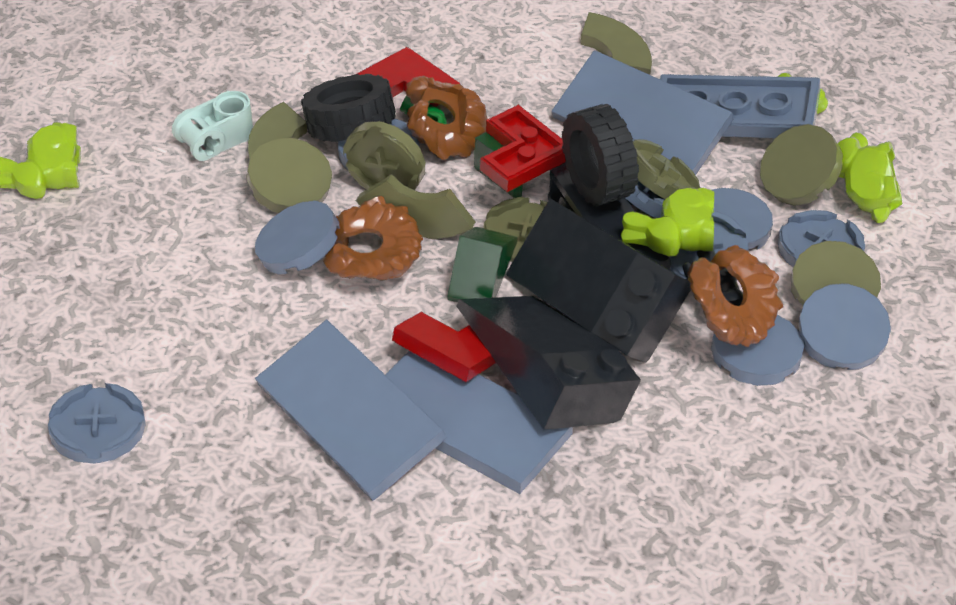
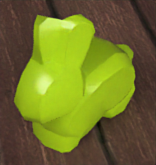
[0,122,81,199]
[837,137,903,223]
[621,188,714,256]

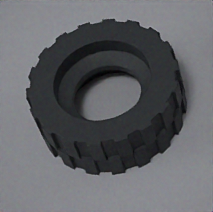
[301,74,396,142]
[562,104,639,206]

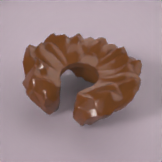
[406,76,488,161]
[323,196,423,281]
[687,245,783,347]

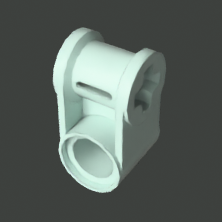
[172,91,253,161]

